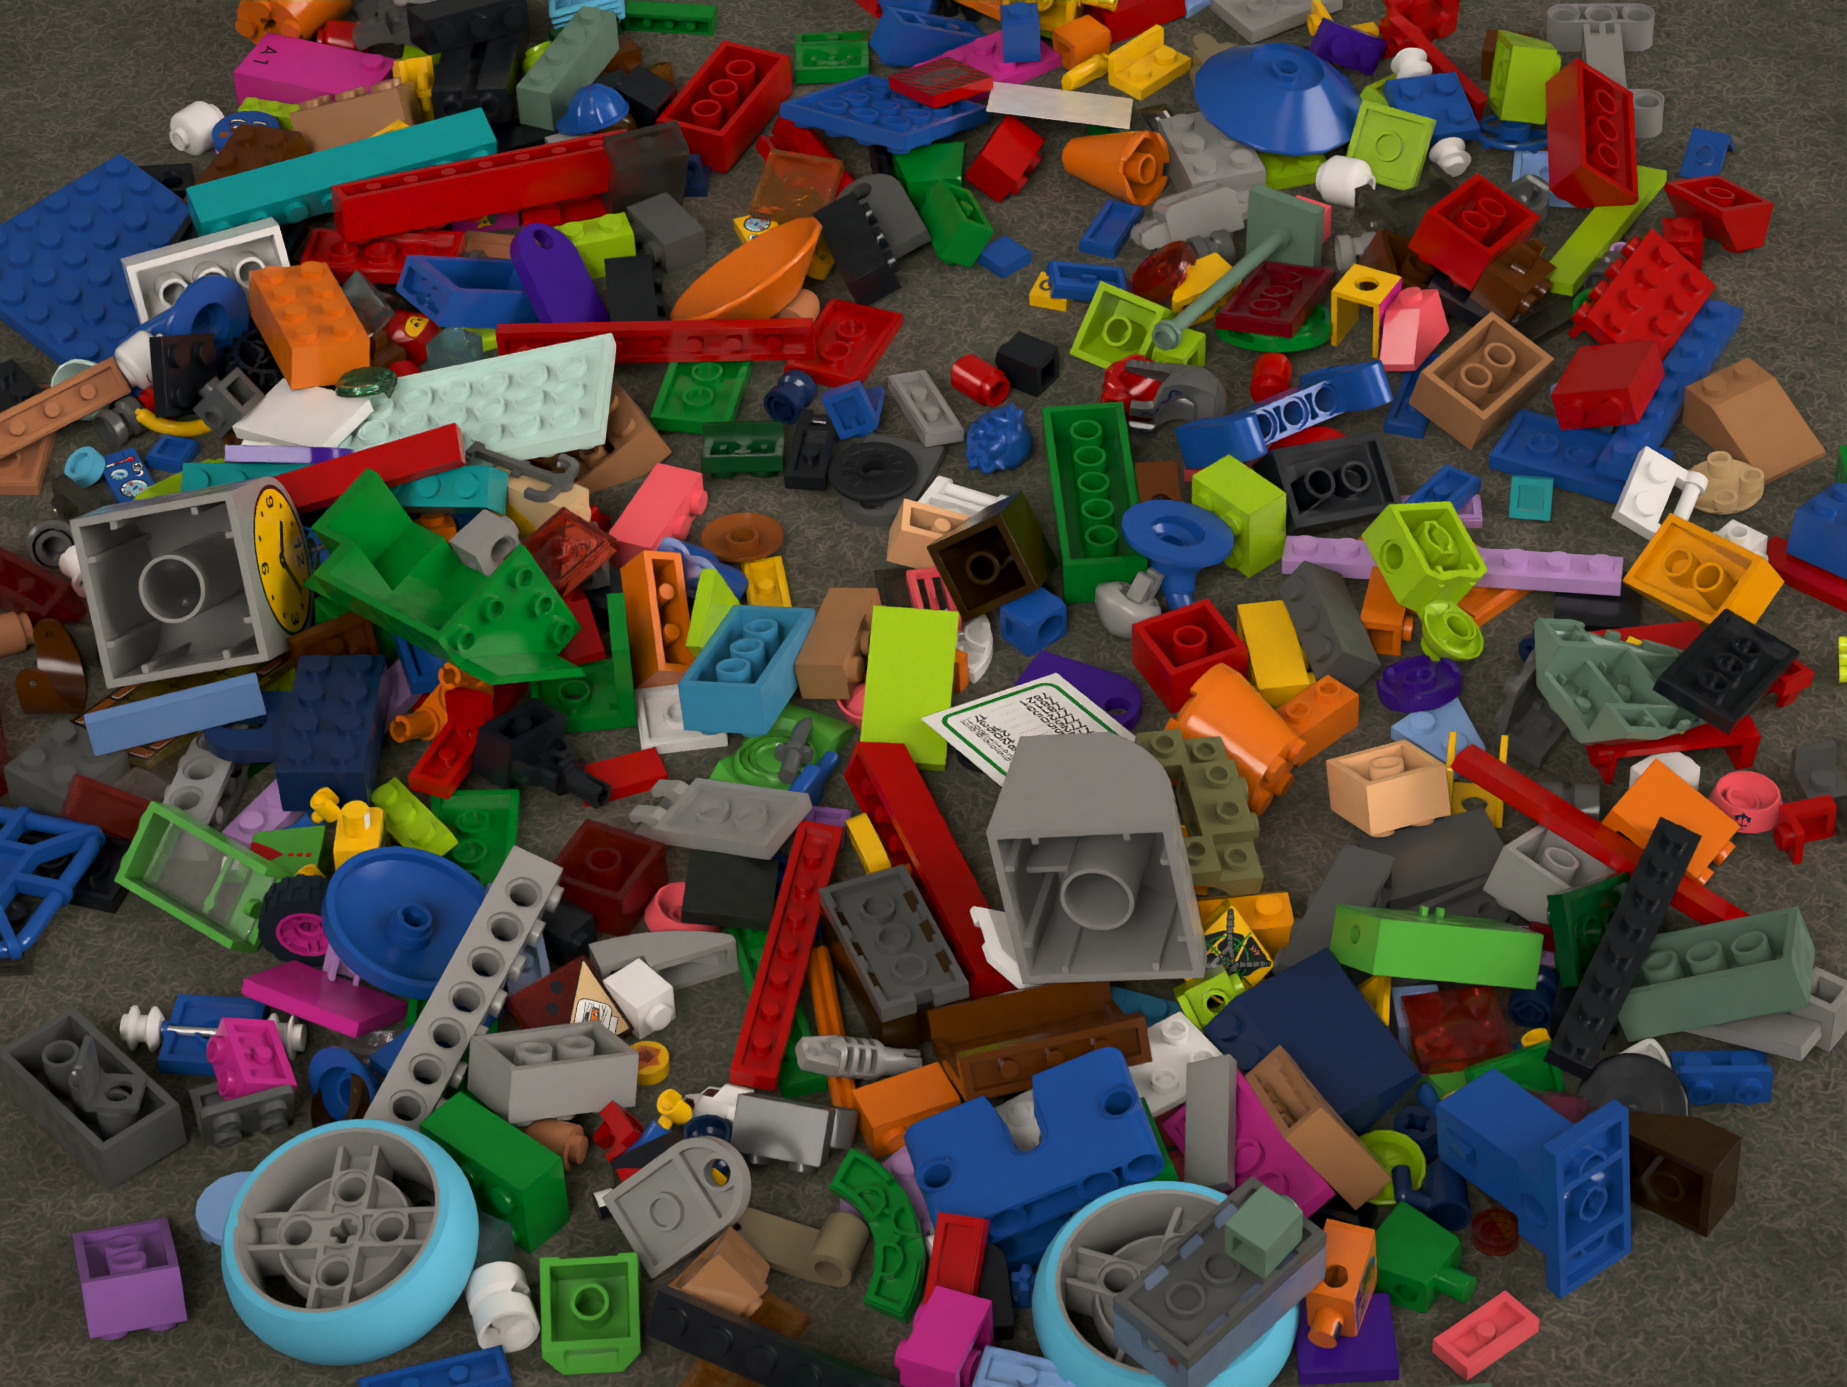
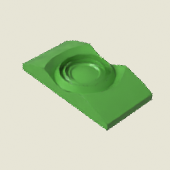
[709,703,856,790]

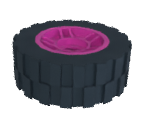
[257,874,331,967]

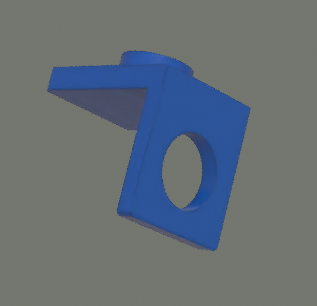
[1679,127,1735,179]

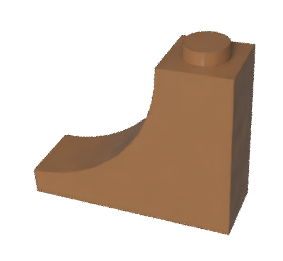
[1244,1045,1392,1210]

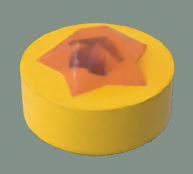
[630,1041,670,1086]

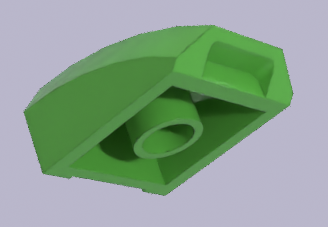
[539,1252,641,1375]

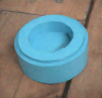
[64,446,105,488]

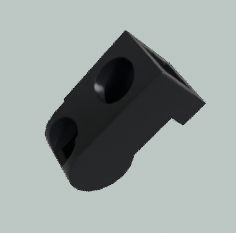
[977,1243,1014,1341]

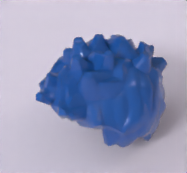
[966,403,1034,475]

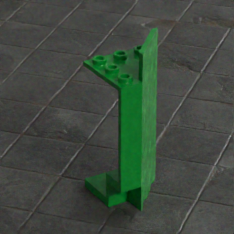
[303,468,586,685]

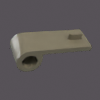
[715,1207,870,1288]

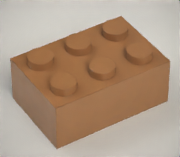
[289,77,424,153]
[1408,311,1554,451]

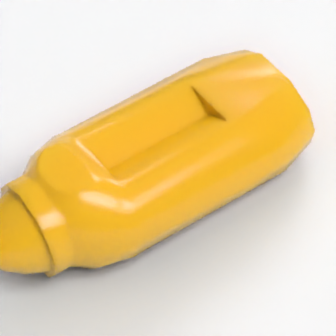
[1061,53,1109,91]

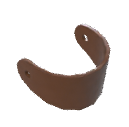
[15,618,88,714]

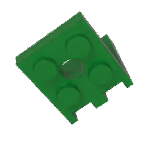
[530,592,637,734]

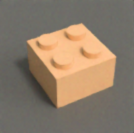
[1326,739,1451,837]

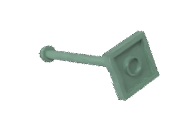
[1152,184,1325,350]

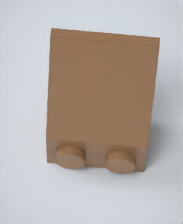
[1682,357,1826,485]

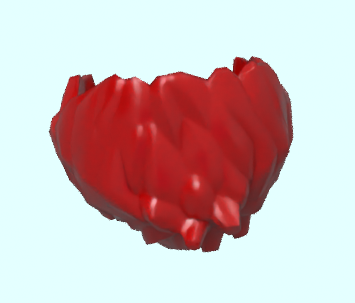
[1099,354,1163,424]

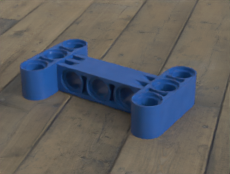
[1174,360,1394,469]

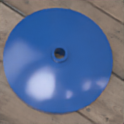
[321,846,488,1000]

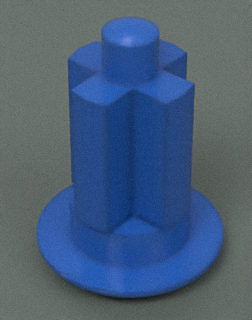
[1009,1264,1036,1309]

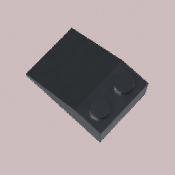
[1252,431,1402,536]

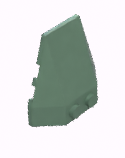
[1534,618,1707,745]

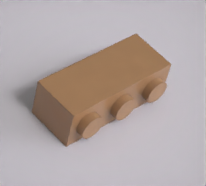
[793,588,885,699]

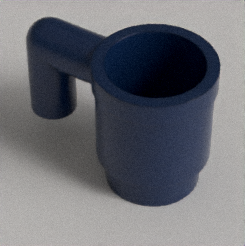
[1391,1161,1472,1231]

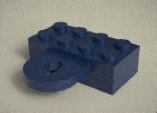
[203,654,391,811]

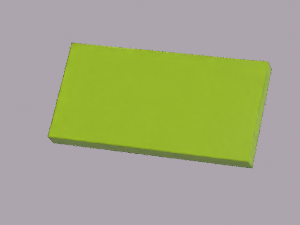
[860,605,959,771]

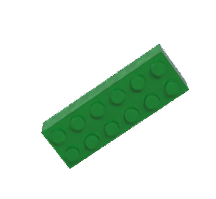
[1042,401,1148,604]

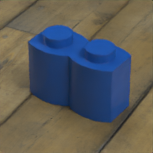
[656,537,749,601]

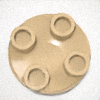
[1681,451,1764,515]

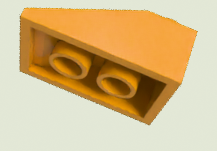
[1622,513,1785,631]

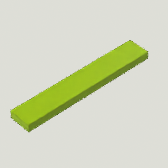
[1550,165,1667,297]

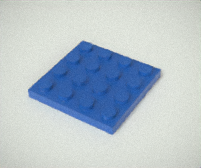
[780,74,989,154]

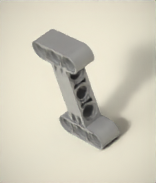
[1546,3,1665,138]

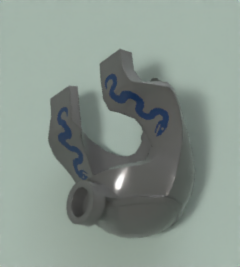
[1124,359,1228,439]

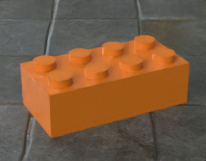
[249,261,370,390]

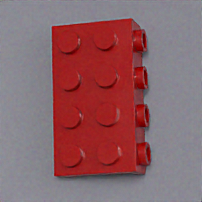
[1567,228,1716,362]

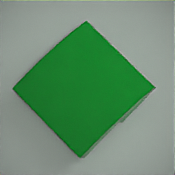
[795,30,869,84]

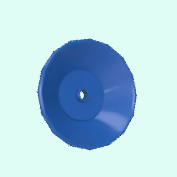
[1194,43,1362,157]

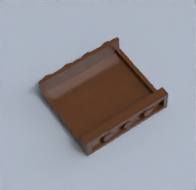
[926,981,1152,1102]

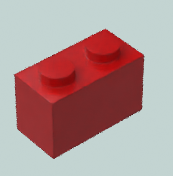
[963,114,1045,203]

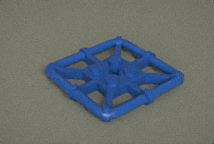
[0,806,106,961]

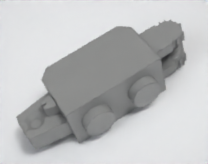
[1129,181,1254,254]

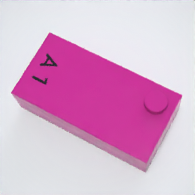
[233,32,397,107]

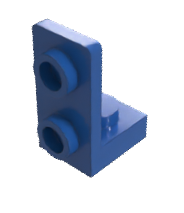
[821,379,885,440]

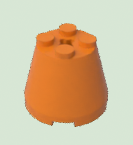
[235,0,355,45]
[1164,663,1308,816]

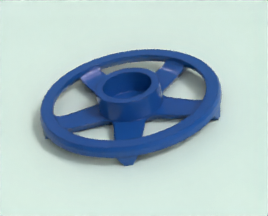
[1476,114,1548,154]

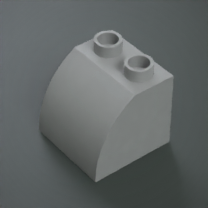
[986,732,1207,984]

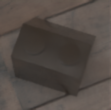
[926,491,1059,623]

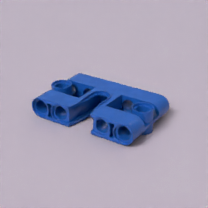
[904,1047,1164,1244]

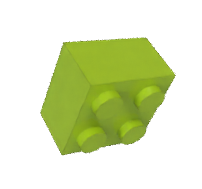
[1192,454,1286,578]

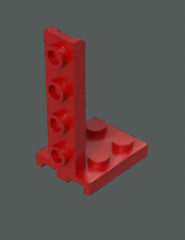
[1379,0,1487,121]

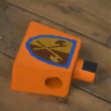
[1306,1219,1378,1348]

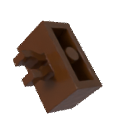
[1469,236,1557,324]

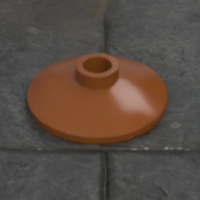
[701,512,784,563]

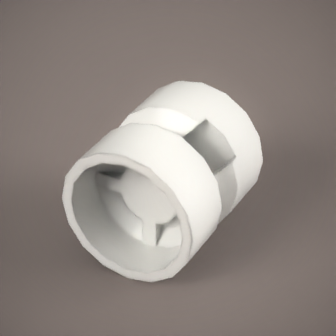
[464,1261,540,1354]

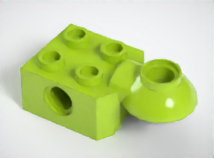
[1361,501,1488,662]

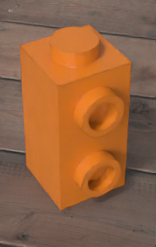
[1360,566,1417,656]
[1275,674,1359,767]

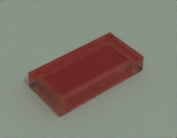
[59,774,151,841]

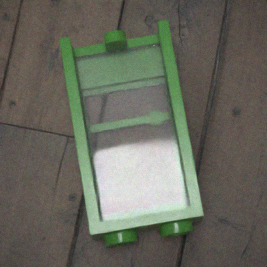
[114,800,293,954]

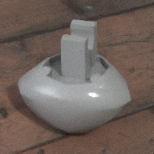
[1095,567,1165,639]

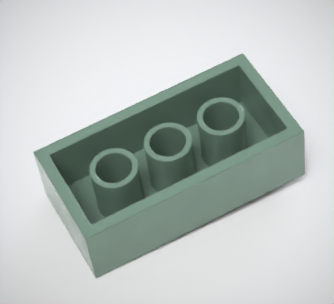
[1618,906,1815,1042]

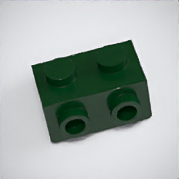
[701,420,785,479]

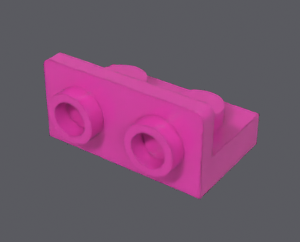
[206,1017,297,1101]

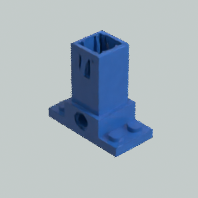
[1436,1068,1631,1299]

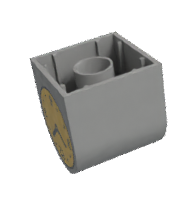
[69,476,314,689]

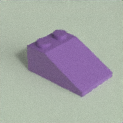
[72,1217,187,1340]

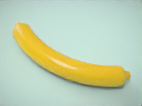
[134,408,213,437]

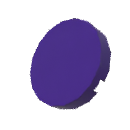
[1376,655,1464,713]

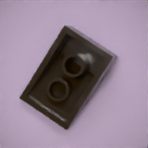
[1584,1107,1742,1238]

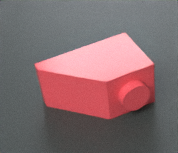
[1380,287,1450,372]

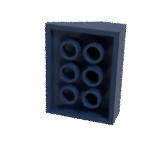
[1203,948,1423,1137]

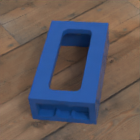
[396,255,540,329]

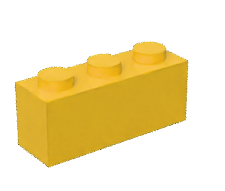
[1237,600,1316,710]

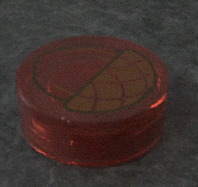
[1471,1209,1520,1256]

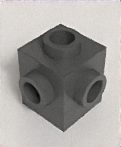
[192,367,265,439]

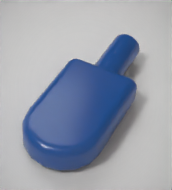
[787,751,840,832]

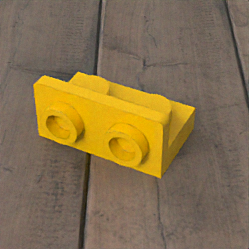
[1108,24,1191,101]

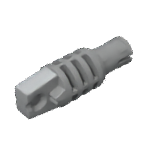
[795,1035,922,1081]

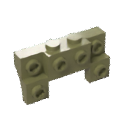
[1134,729,1264,897]

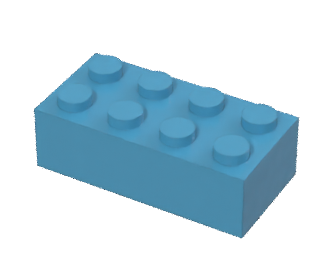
[678,605,815,737]

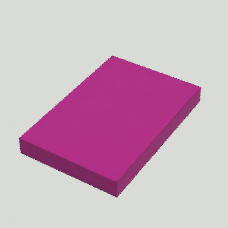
[241,960,408,1039]

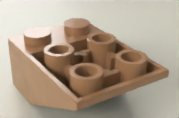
[526,381,672,494]

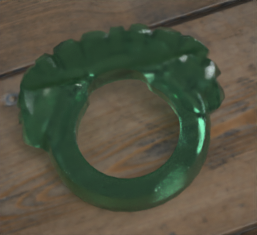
[335,366,398,399]

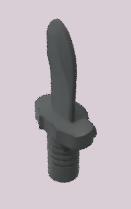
[774,717,814,784]

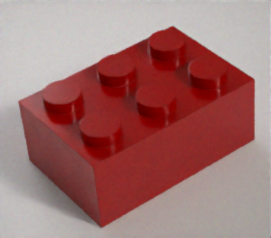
[1407,173,1540,292]

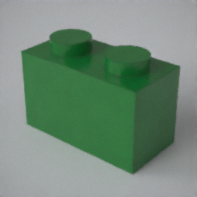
[918,179,994,269]

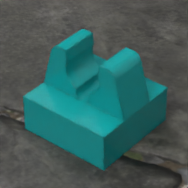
[1509,475,1554,521]

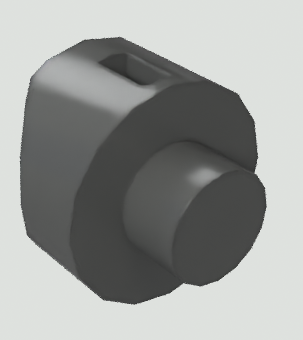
[1500,174,1549,225]

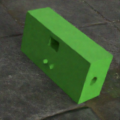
[1330,904,1544,990]

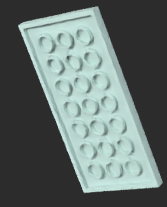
[335,333,617,467]

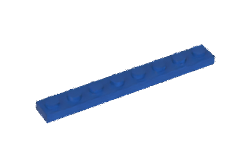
[1596,299,1744,481]

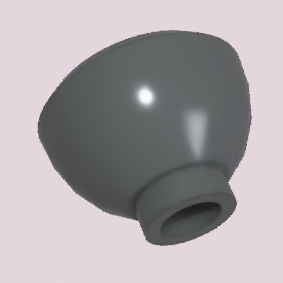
[25,518,75,574]

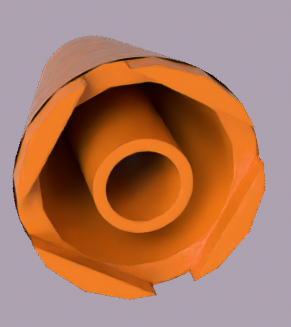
[1062,130,1170,206]

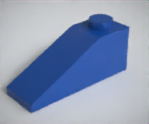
[869,6,986,68]

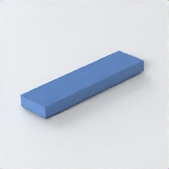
[84,672,266,756]

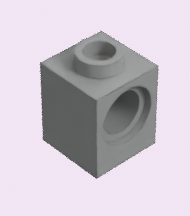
[449,509,521,577]

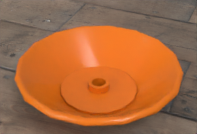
[669,217,822,320]

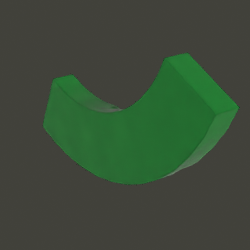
[828,1148,926,1325]

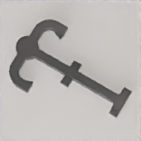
[465,441,579,503]

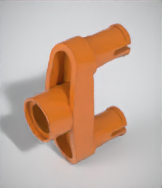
[389,662,494,743]

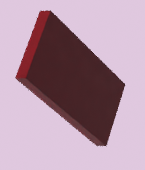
[1215,261,1335,338]

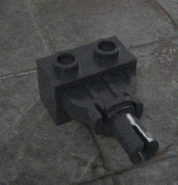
[471,697,612,809]

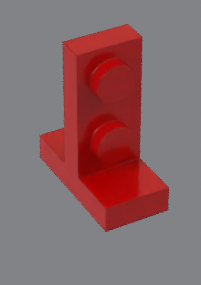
[408,687,494,800]

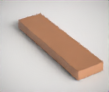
[0,356,132,459]

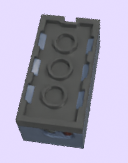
[1113,1176,1327,1387]

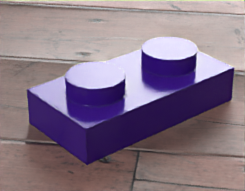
[1308,17,1387,76]

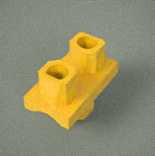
[392,55,435,123]

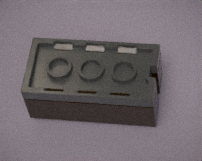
[818,864,970,1050]

